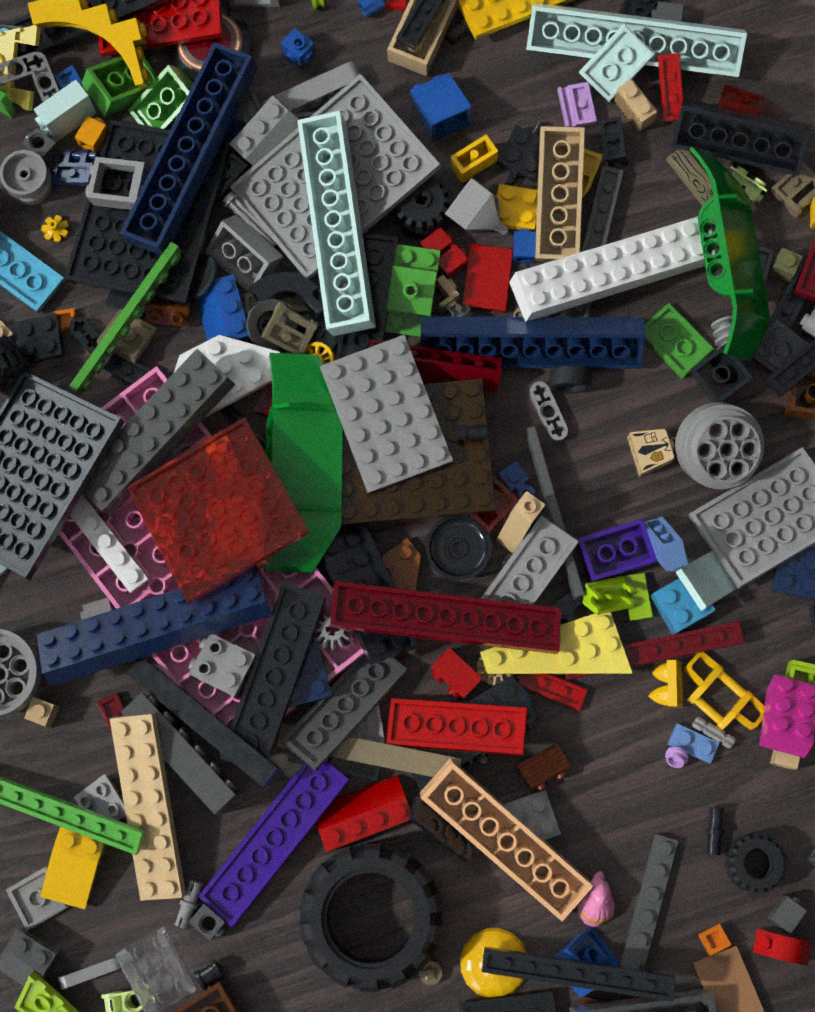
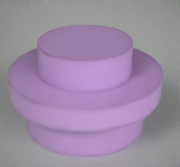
[665,747,689,768]

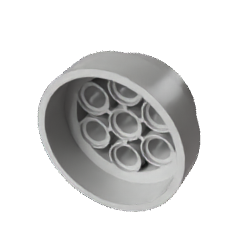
[675,402,764,489]
[0,629,42,717]

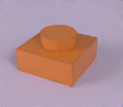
[698,924,731,957]

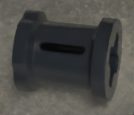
[194,959,225,990]

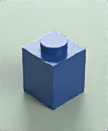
[512,229,536,264]

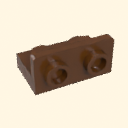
[145,297,193,327]

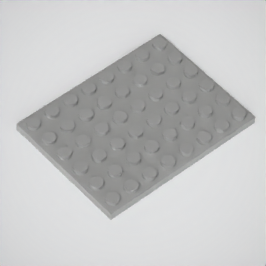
[230,74,441,280]

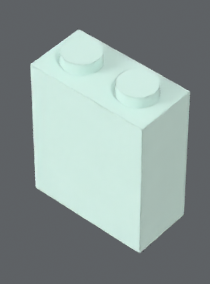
[34,80,97,142]

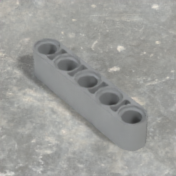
[261,62,360,114]

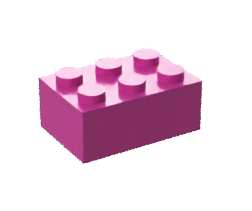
[759,674,815,758]

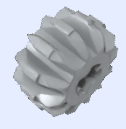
[315,613,353,650]

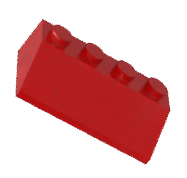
[317,775,411,852]

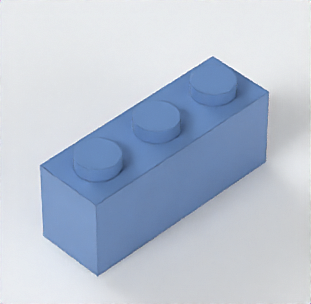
[644,516,688,572]

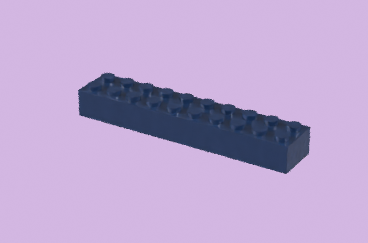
[120,42,258,256]
[421,317,645,369]
[37,564,272,686]

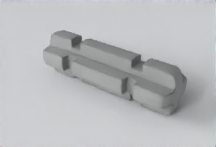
[692,717,736,748]

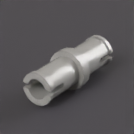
[174,879,203,929]

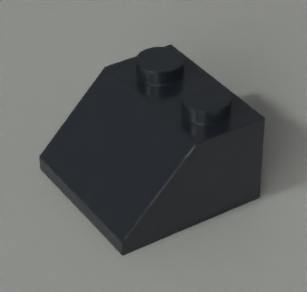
[689,343,753,403]

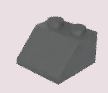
[0,927,62,986]

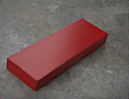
[658,53,683,121]
[517,674,588,711]

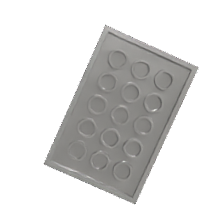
[320,335,453,493]
[689,447,815,589]

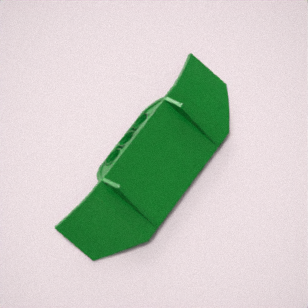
[689,147,771,361]
[264,353,343,572]

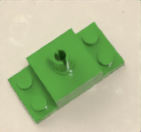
[385,244,441,337]

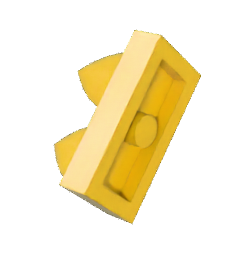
[648,660,683,708]

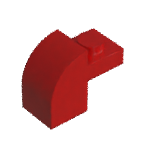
[753,929,812,966]

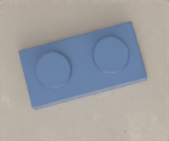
[667,724,719,764]

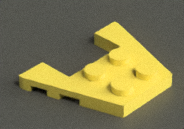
[0,25,41,111]

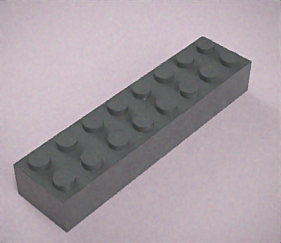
[83,349,236,516]

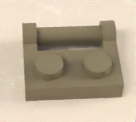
[770,162,815,218]
[261,302,318,354]

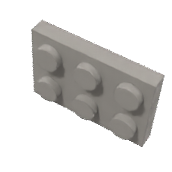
[504,790,561,840]

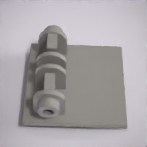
[74,774,126,821]

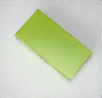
[623,573,653,621]

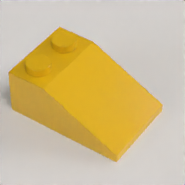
[40,827,106,909]

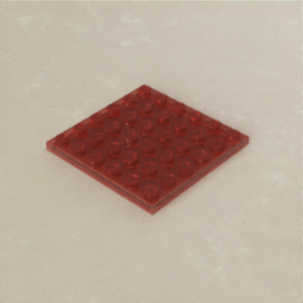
[126,417,310,604]

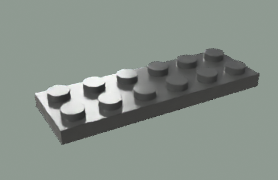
[281,654,408,772]

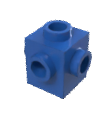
[281,28,315,68]

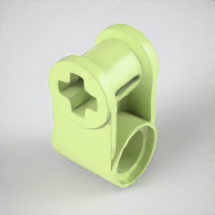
[101,988,149,1012]

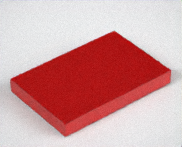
[462,244,513,313]

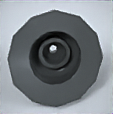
[246,298,297,350]

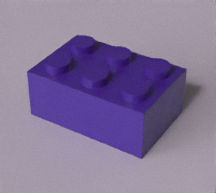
[577,518,657,583]

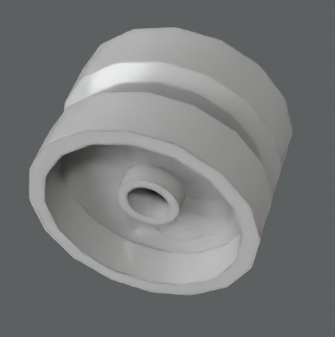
[0,150,53,206]

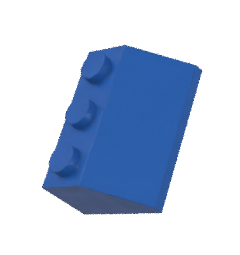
[196,274,253,343]

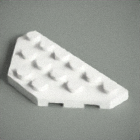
[174,335,280,417]

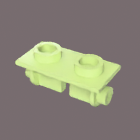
[730,166,768,203]

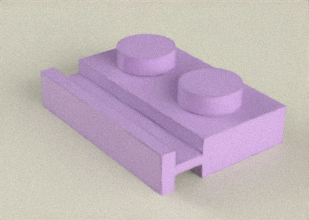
[557,82,597,127]

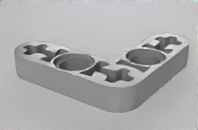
[0,52,59,103]

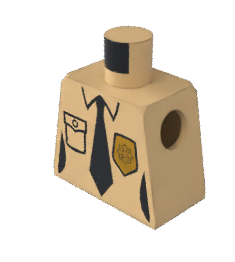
[627,429,676,477]

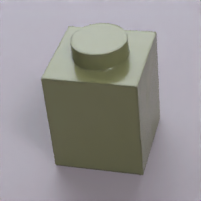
[769,248,802,283]

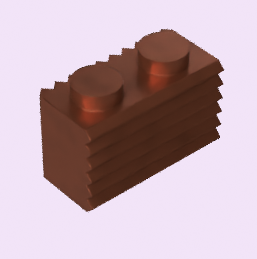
[516,743,571,792]

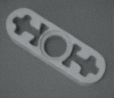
[529,381,568,443]
[58,955,126,990]

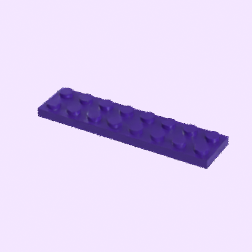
[198,760,351,927]

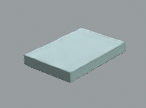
[579,23,655,102]
[676,551,737,610]

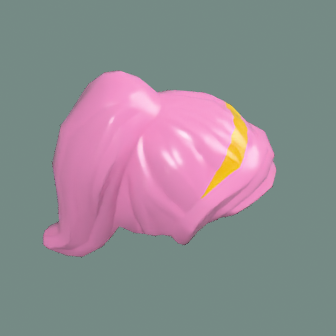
[577,871,615,927]

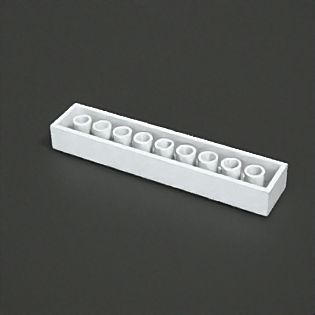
[509,217,719,322]

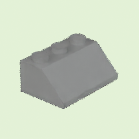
[230,95,300,166]
[205,214,283,293]

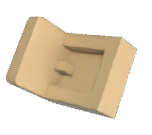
[436,275,459,313]

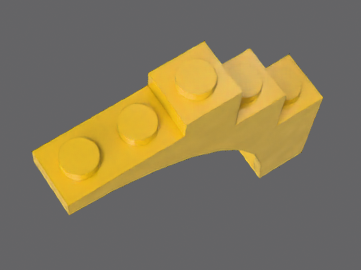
[28,0,150,90]

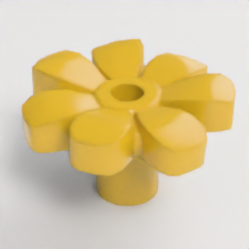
[41,215,69,243]

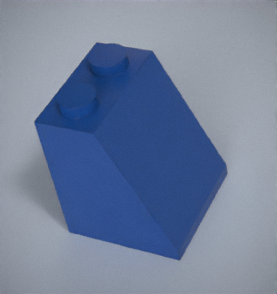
[410,73,471,142]

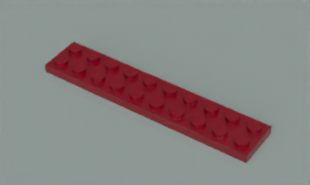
[329,581,561,654]

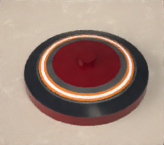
[167,5,252,83]

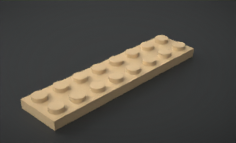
[110,712,186,901]

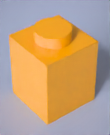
[75,116,108,152]

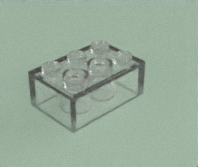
[115,926,197,1012]

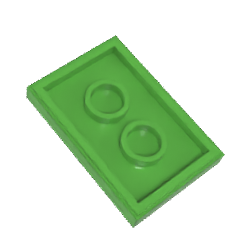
[644,303,714,379]

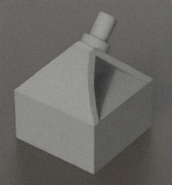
[445,178,508,235]

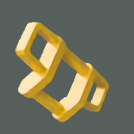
[684,652,764,730]

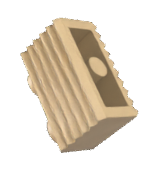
[614,79,658,132]

